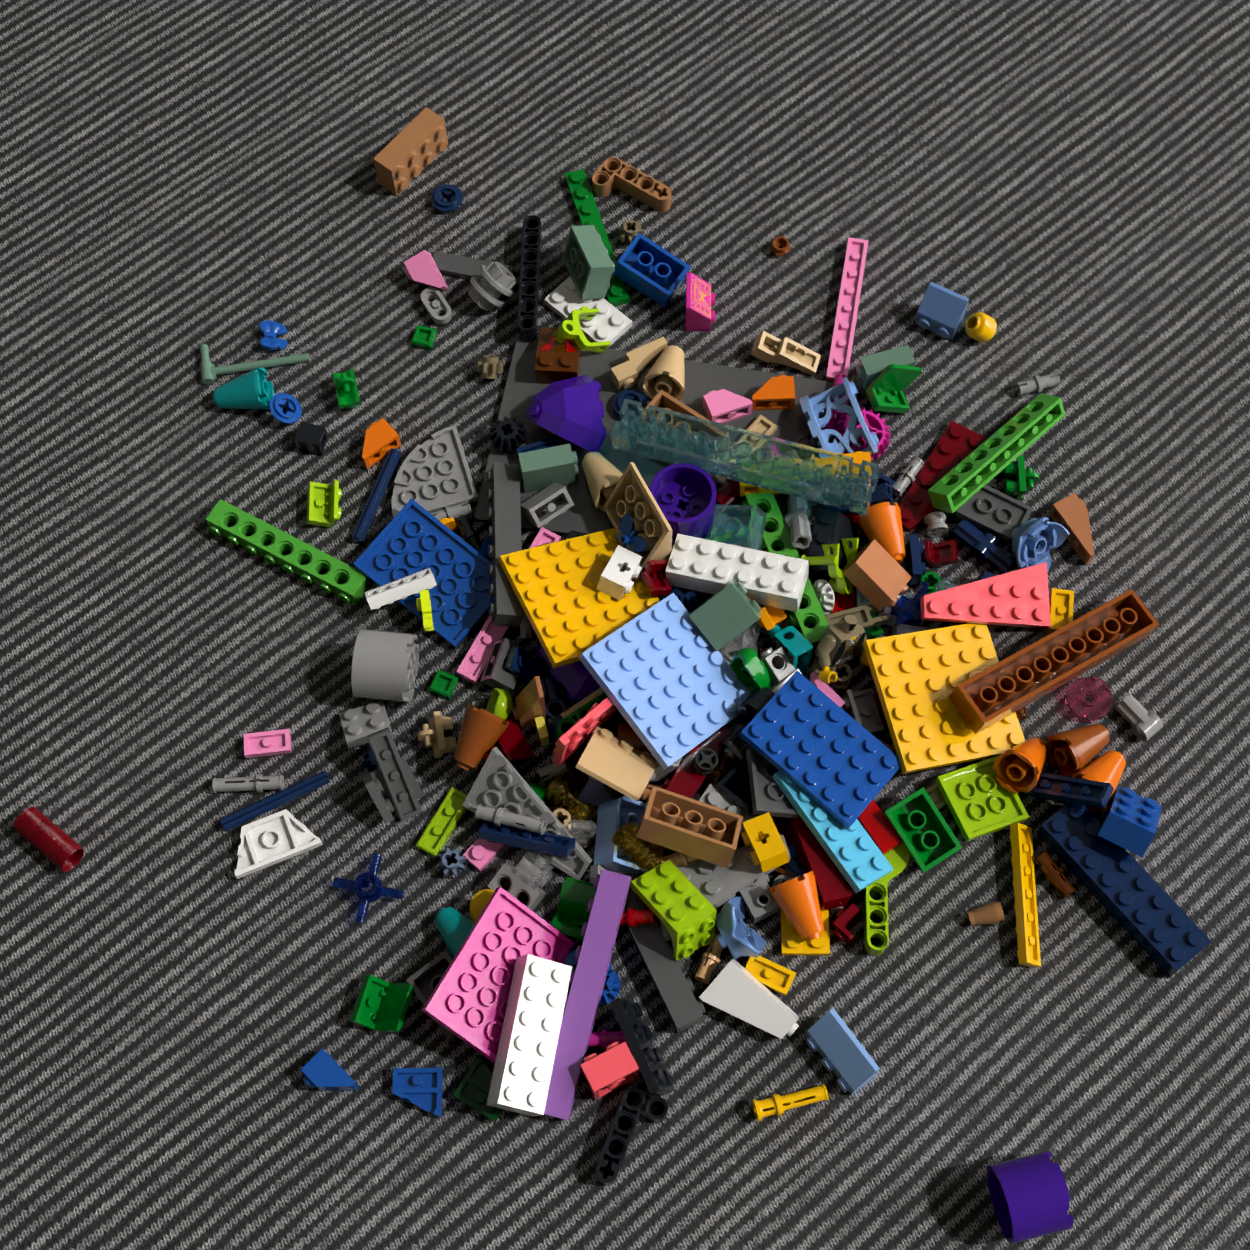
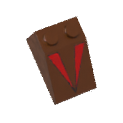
[535,327,581,384]

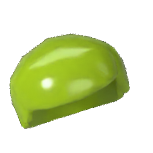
[486,688,513,720]

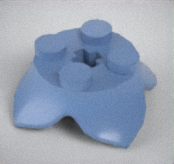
[1011,517,1070,573]
[715,896,767,960]

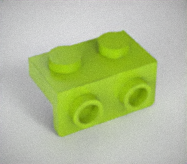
[306,480,342,528]

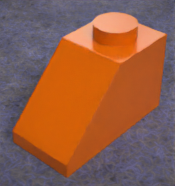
[752,375,795,410]
[362,418,401,470]

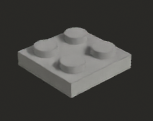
[339,700,393,749]

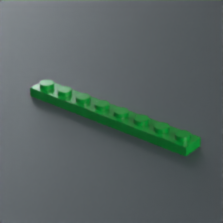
[565,169,630,307]

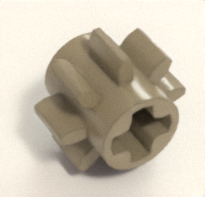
[618,219,644,245]
[477,355,503,379]

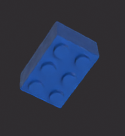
[613,233,691,308]
[1098,786,1162,857]

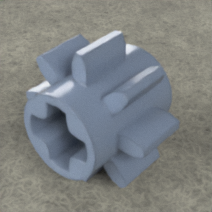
[437,847,467,878]

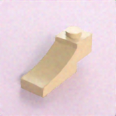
[751,331,821,376]
[611,336,667,392]

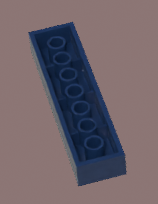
[1036,802,1212,978]

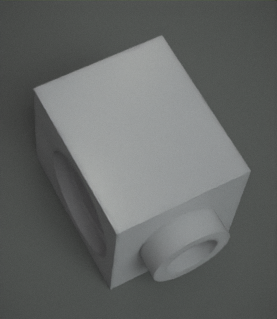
[760,647,795,684]

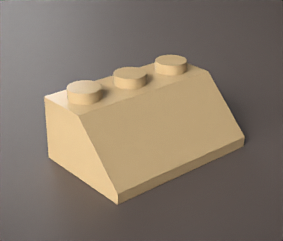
[575,727,658,802]

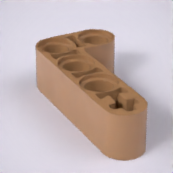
[592,157,671,212]

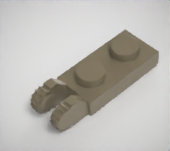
[825,605,890,630]

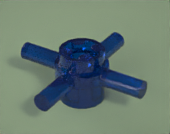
[892,581,929,626]
[333,853,404,924]

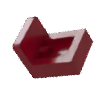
[922,539,958,568]
[639,560,672,596]
[831,903,860,945]

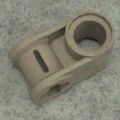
[807,655,852,690]

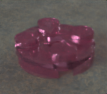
[1065,676,1113,723]

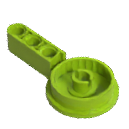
[863,814,911,956]

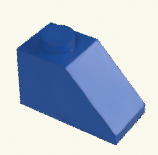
[301,1048,359,1091]

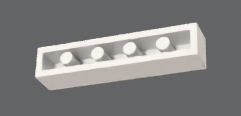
[364,568,437,610]

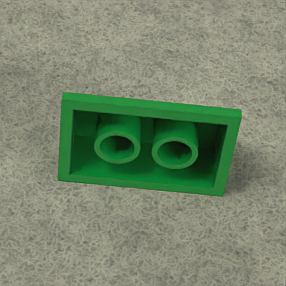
[884,787,963,873]

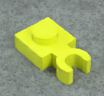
[416,589,434,632]

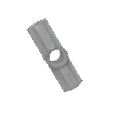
[785,492,814,549]

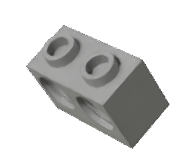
[487,863,546,911]

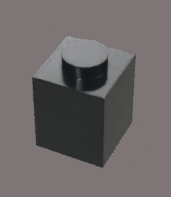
[293,422,329,456]

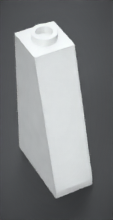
[699,958,799,1039]

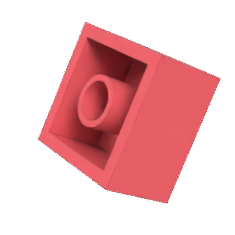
[581,1042,639,1100]

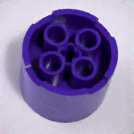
[650,463,716,543]
[986,1151,1074,1244]

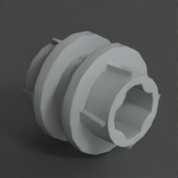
[467,261,516,311]

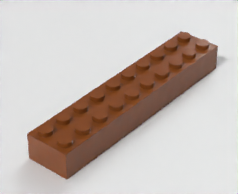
[949,589,1159,734]

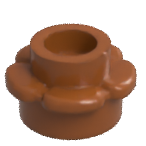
[770,236,790,256]

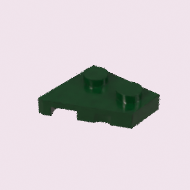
[453,1054,504,1123]

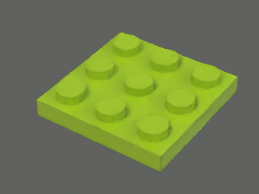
[935,756,1029,842]

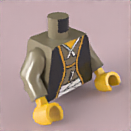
[814,615,870,684]

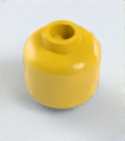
[965,312,997,343]

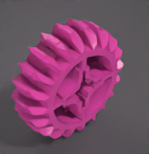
[834,406,891,461]

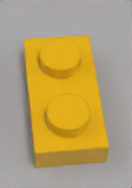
[1048,588,1074,633]
[745,956,796,996]

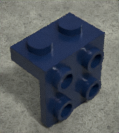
[900,534,925,586]

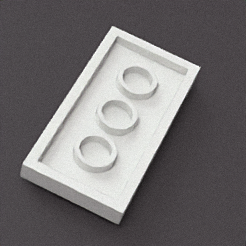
[544,276,632,347]

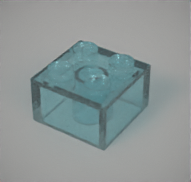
[710,504,767,551]

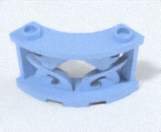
[799,377,880,456]

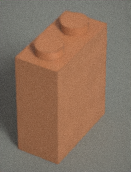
[842,539,912,611]

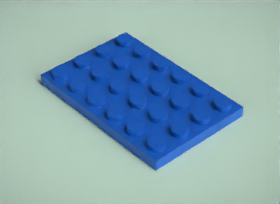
[353,498,492,648]
[739,671,901,830]

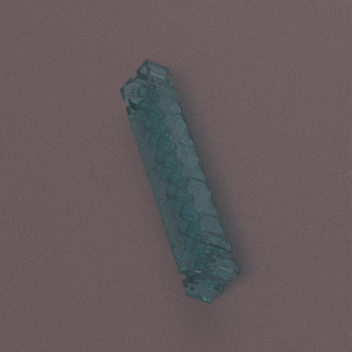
[610,399,880,515]

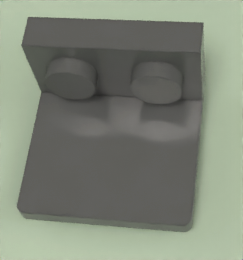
[362,756,424,824]

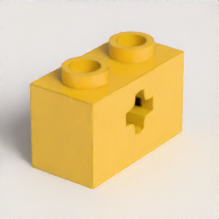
[741,812,789,873]

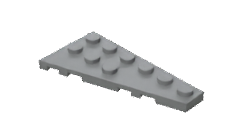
[463,747,592,880]
[659,835,791,942]

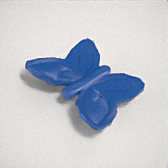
[615,513,648,553]

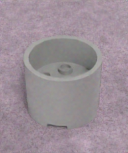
[351,629,419,702]

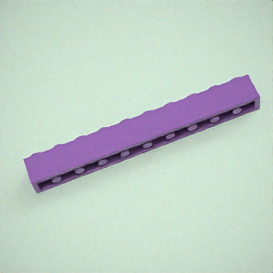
[544,869,632,1120]

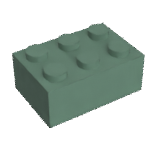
[562,225,615,299]

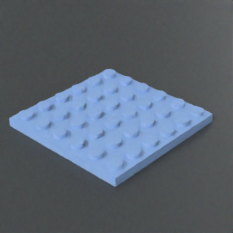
[578,593,750,770]

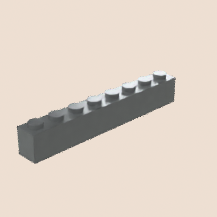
[486,462,524,627]

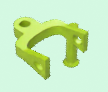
[553,306,611,353]
[801,538,859,594]

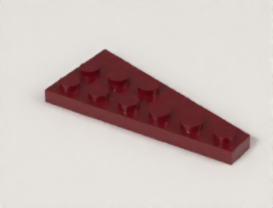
[899,421,988,532]

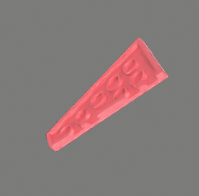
[920,562,1051,629]
[552,696,618,768]

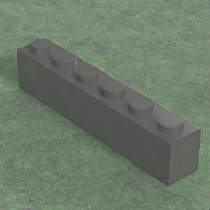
[624,890,706,1033]

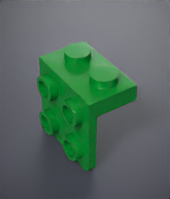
[865,364,922,414]
[551,877,597,941]
[350,974,414,1032]

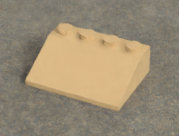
[603,462,673,572]

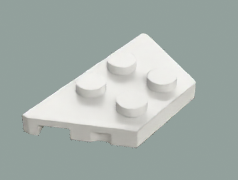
[234,809,323,879]

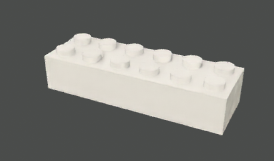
[665,534,809,612]
[487,954,572,1116]

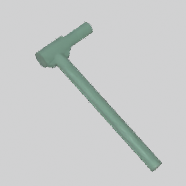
[200,344,310,385]

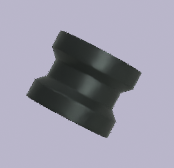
[692,748,718,776]

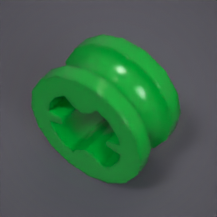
[920,571,941,594]

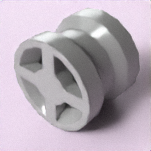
[924,512,949,537]

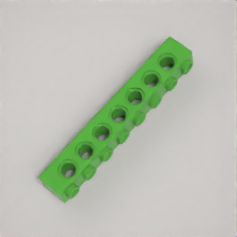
[928,393,1065,513]
[741,492,829,651]
[205,499,371,605]

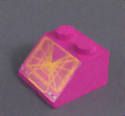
[686,272,715,331]

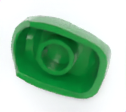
[729,647,771,693]

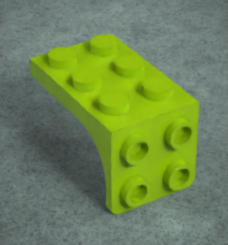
[631,859,717,961]

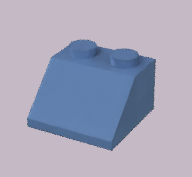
[915,282,969,340]

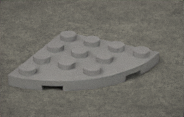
[391,425,478,518]

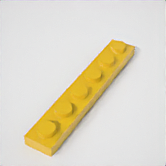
[1010,822,1041,968]

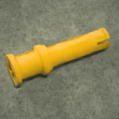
[752,1084,829,1122]

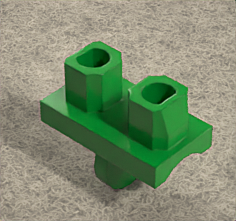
[332,369,361,410]
[1003,456,1040,501]

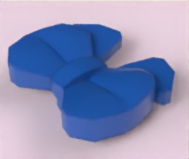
[259,320,288,351]

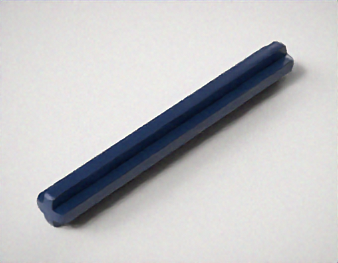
[351,448,402,543]
[220,771,330,831]

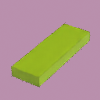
[416,787,467,858]

